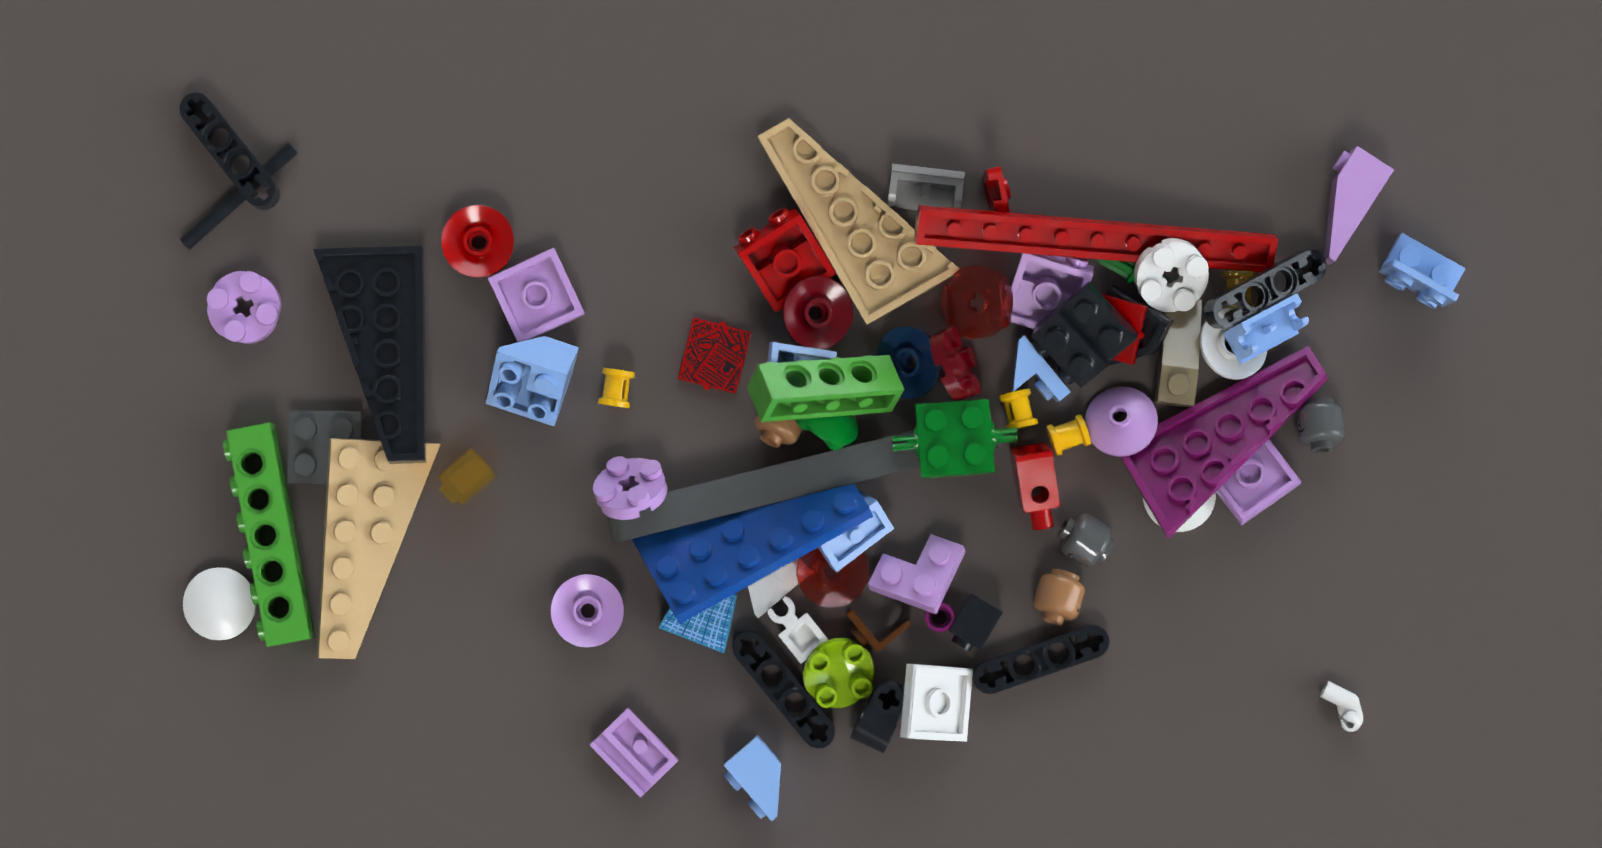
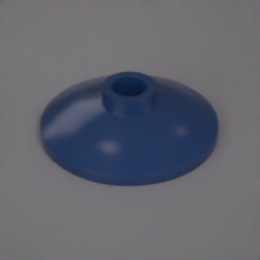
[876,326,940,399]

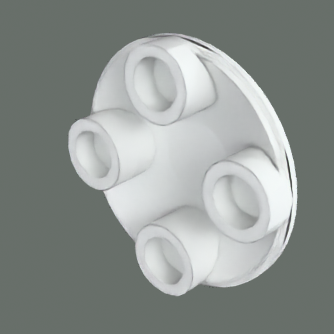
[183,567,257,640]

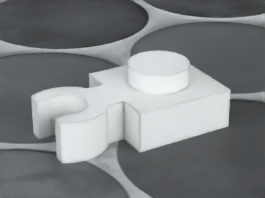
[768,596,828,664]

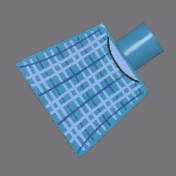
[659,594,737,654]

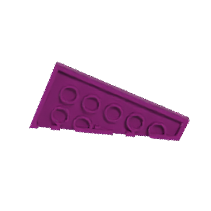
[1120,346,1327,539]

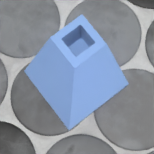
[485,336,579,426]

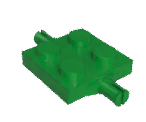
[892,399,1018,479]

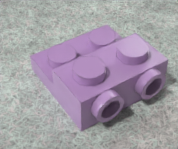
[1001,253,1094,329]

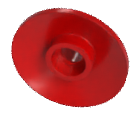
[441,205,514,278]

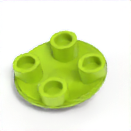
[803,638,875,708]

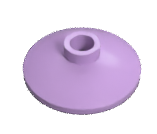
[1085,387,1158,457]
[551,574,624,648]

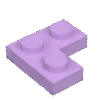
[868,534,966,614]

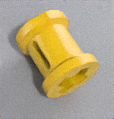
[598,368,635,408]
[999,388,1038,429]
[1046,414,1091,457]

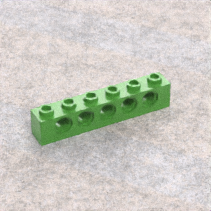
[223,422,315,647]

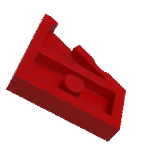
[981,166,1011,212]

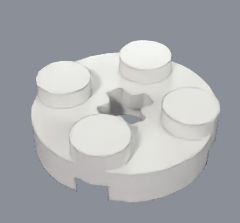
[1134,238,1209,312]

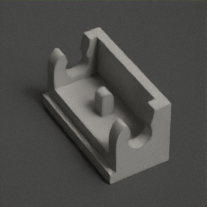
[887,164,965,211]

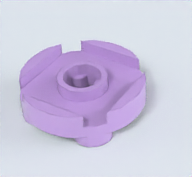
[207,271,282,344]
[593,456,668,520]

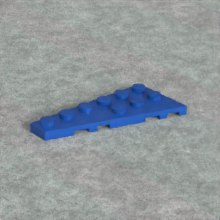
[632,483,873,624]

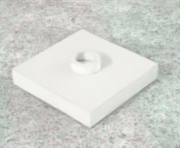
[900,664,973,742]

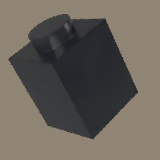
[948,593,1003,652]

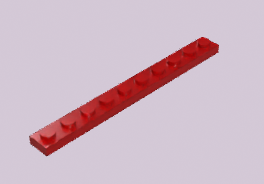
[914,205,1279,272]

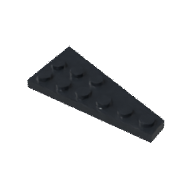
[313,245,426,464]

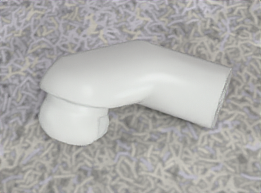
[1320,681,1363,732]

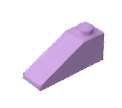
[1324,146,1394,264]

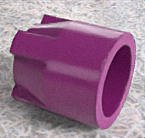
[925,603,955,632]

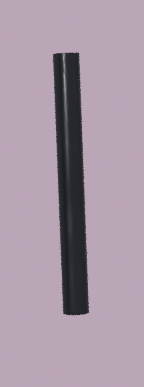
[180,143,298,250]

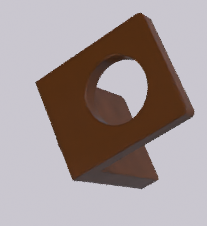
[846,609,911,652]

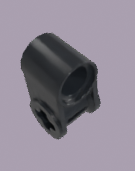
[850,679,904,753]

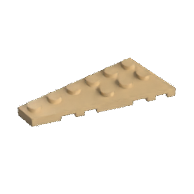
[757,118,961,326]
[317,438,440,659]

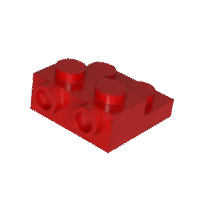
[733,208,836,313]

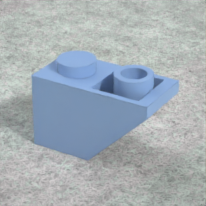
[723,734,781,821]

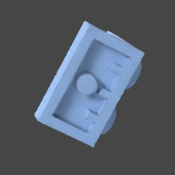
[1378,233,1466,309]

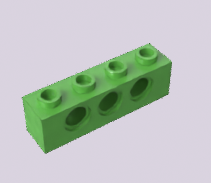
[747,355,904,422]

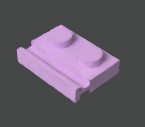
[590,707,679,798]

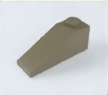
[1153,299,1203,408]

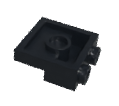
[1032,282,1138,388]

